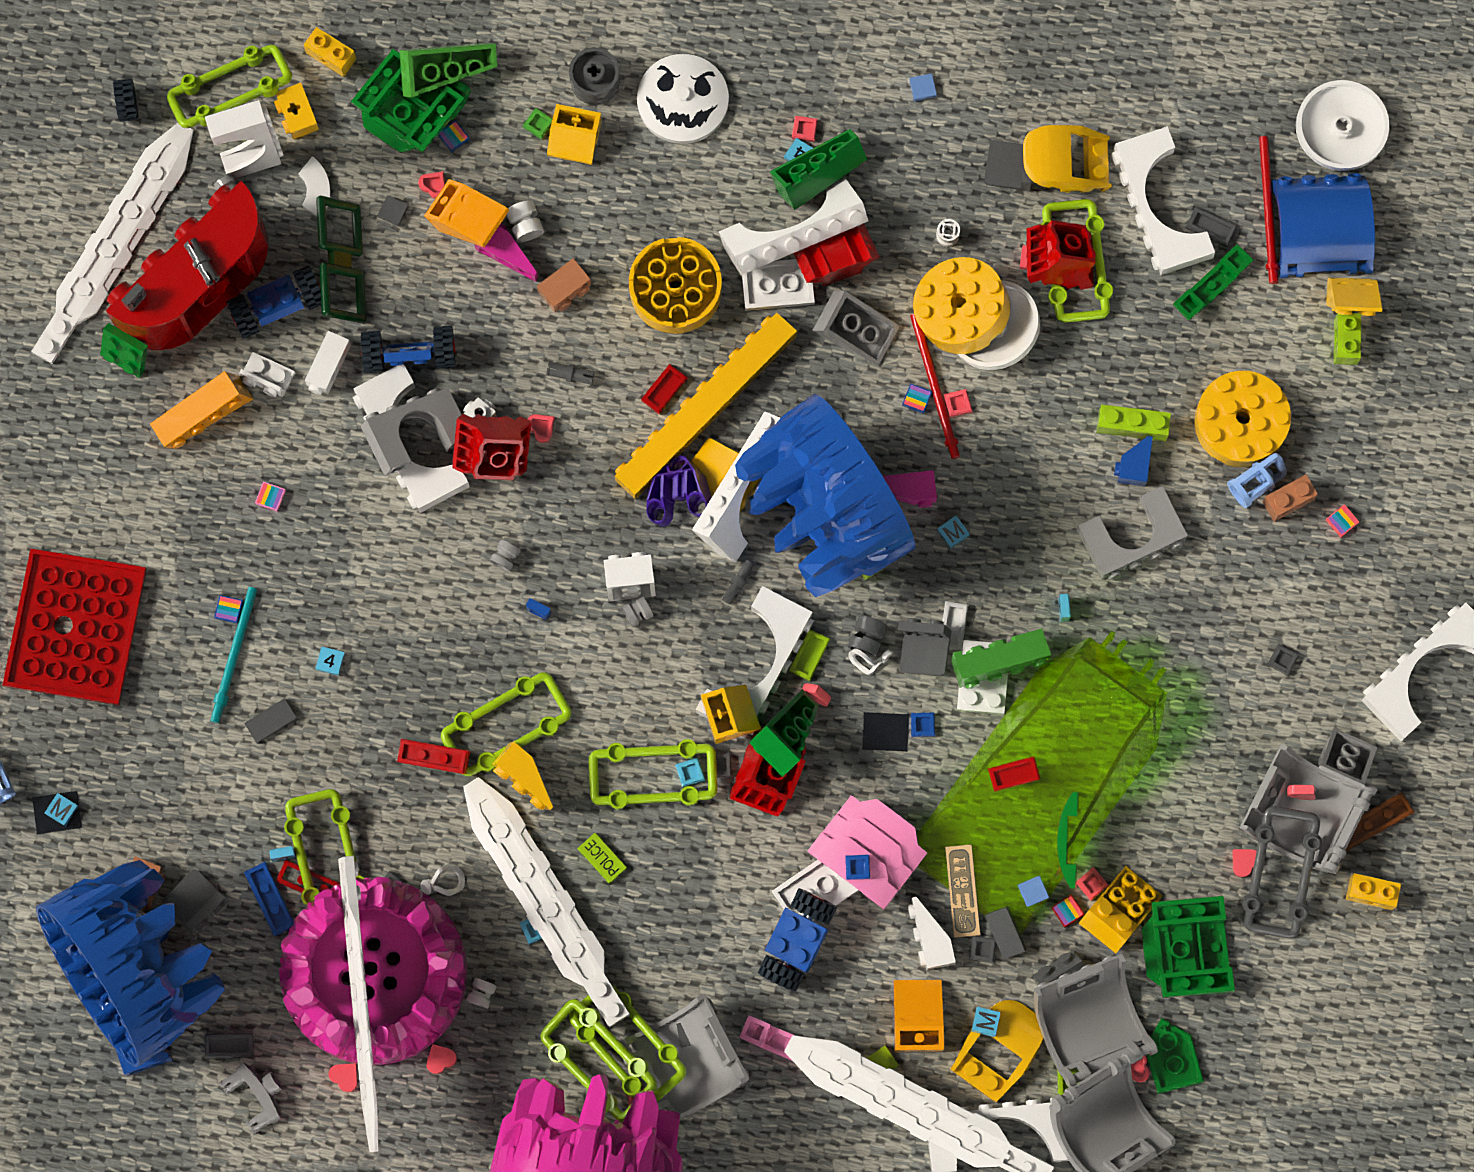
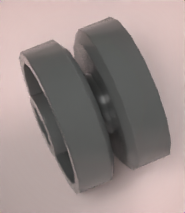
[569,47,620,105]

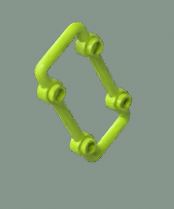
[167,44,292,128]
[1041,199,1113,323]
[441,672,572,776]
[588,739,718,810]
[284,789,364,905]
[569,984,686,1102]
[540,999,657,1122]

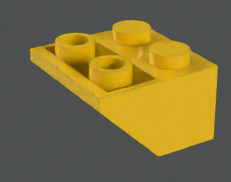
[547,104,602,165]
[701,684,761,744]

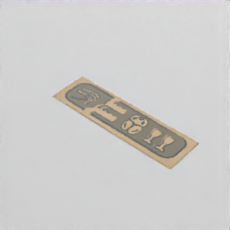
[945,845,980,937]

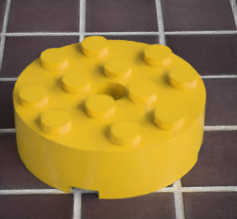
[629,237,722,334]
[913,257,1010,354]
[1194,371,1291,468]

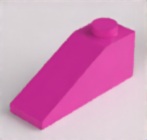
[474,224,538,282]
[883,470,937,508]

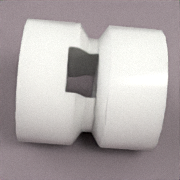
[507,200,544,243]

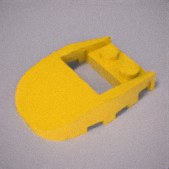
[1023,125,1112,193]
[950,1000,1044,1104]

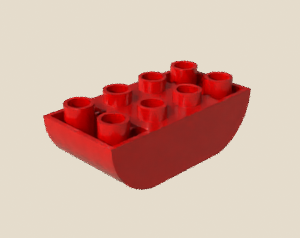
[105,181,268,350]

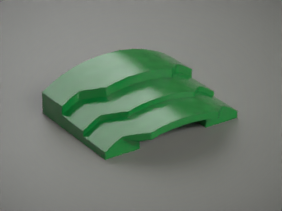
[351,49,467,153]
[1141,896,1235,998]

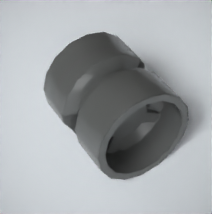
[848,615,888,658]

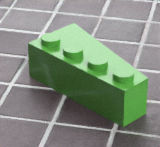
[400,43,497,98]
[951,629,1051,689]

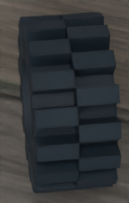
[113,78,139,122]

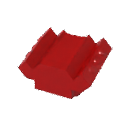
[1026,220,1096,290]
[793,223,880,286]
[452,414,531,480]
[730,726,806,817]

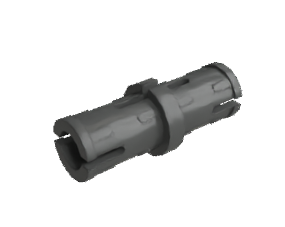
[184,238,220,286]
[546,361,595,385]

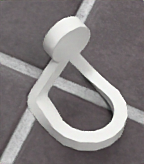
[849,648,893,675]
[420,864,465,896]

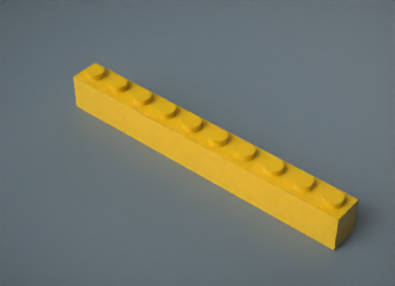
[615,312,797,500]

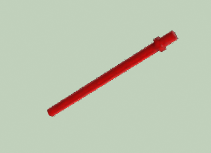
[1259,136,1280,284]
[910,314,960,459]

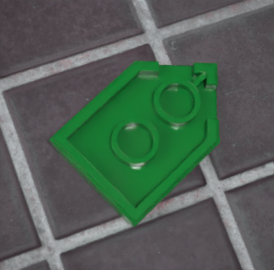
[1147,1018,1204,1094]

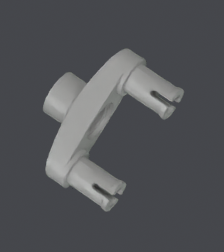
[219,1063,283,1135]

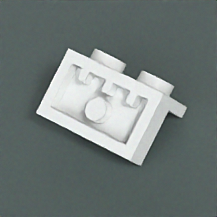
[239,352,295,397]

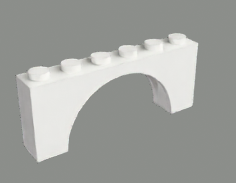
[205,100,284,178]
[1112,126,1215,275]
[719,178,869,275]
[352,364,470,513]
[692,412,780,562]
[696,586,814,739]
[1361,603,1474,741]
[928,1098,1069,1172]

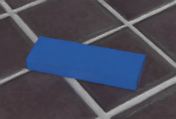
[244,862,294,937]

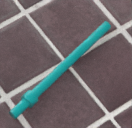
[210,587,258,724]

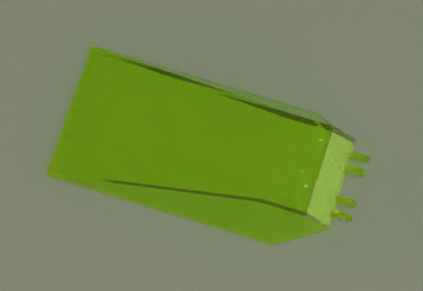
[916,630,1167,935]

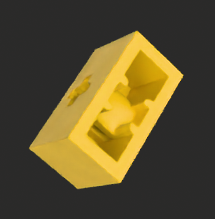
[303,27,356,77]
[274,83,319,139]
[1346,873,1401,910]

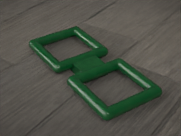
[316,195,366,323]

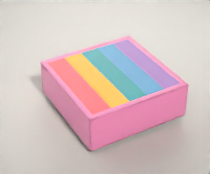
[255,482,286,512]

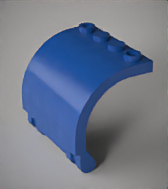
[1272,173,1375,278]

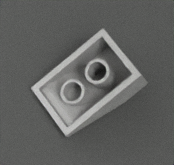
[812,290,900,366]
[1319,728,1377,788]

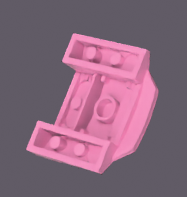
[807,795,927,910]

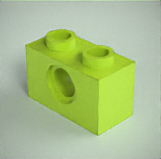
[1334,313,1361,365]

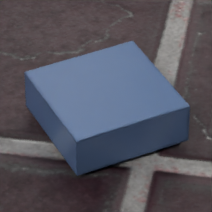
[909,73,937,102]
[1018,875,1049,907]

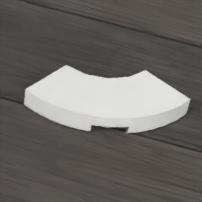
[298,156,331,217]

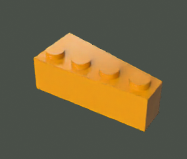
[150,371,253,449]

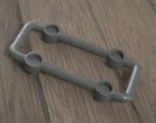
[1242,806,1322,938]

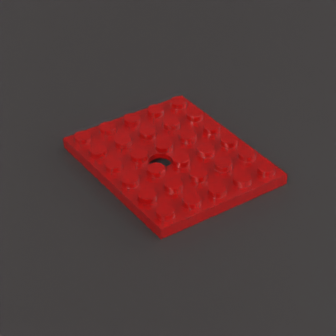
[2,548,147,706]

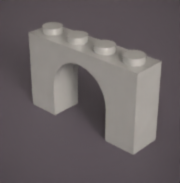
[361,388,461,476]
[1077,486,1188,580]

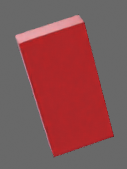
[641,364,688,414]
[988,756,1041,792]

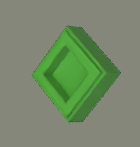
[523,108,552,140]

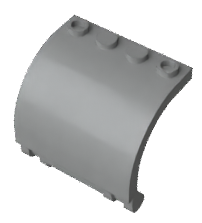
[1240,744,1378,874]
[1034,953,1158,1088]
[619,993,750,1120]
[1049,1050,1175,1172]

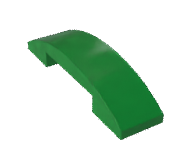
[1173,244,1253,321]
[1057,791,1079,889]

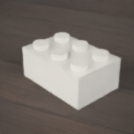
[604,552,656,601]

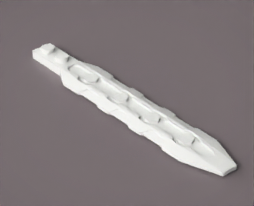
[31,123,194,364]
[463,777,630,1028]
[338,856,378,1152]
[784,1035,1054,1172]

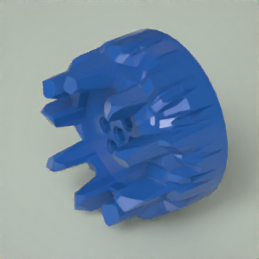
[735,394,916,597]
[36,860,225,1067]

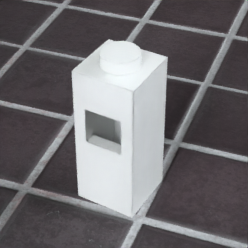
[305,331,351,395]

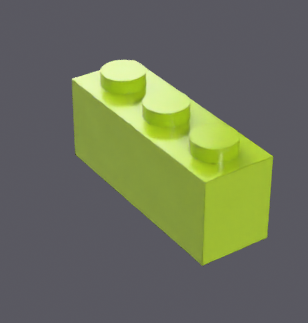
[1096,404,1171,442]

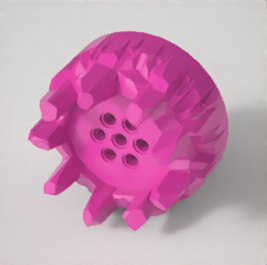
[279,877,467,1065]
[489,1074,683,1172]

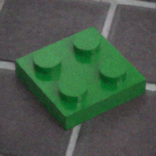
[100,322,148,378]

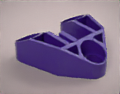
[646,456,712,527]

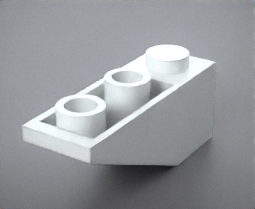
[908,897,956,970]

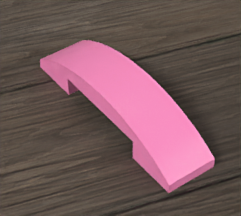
[739,1015,793,1061]

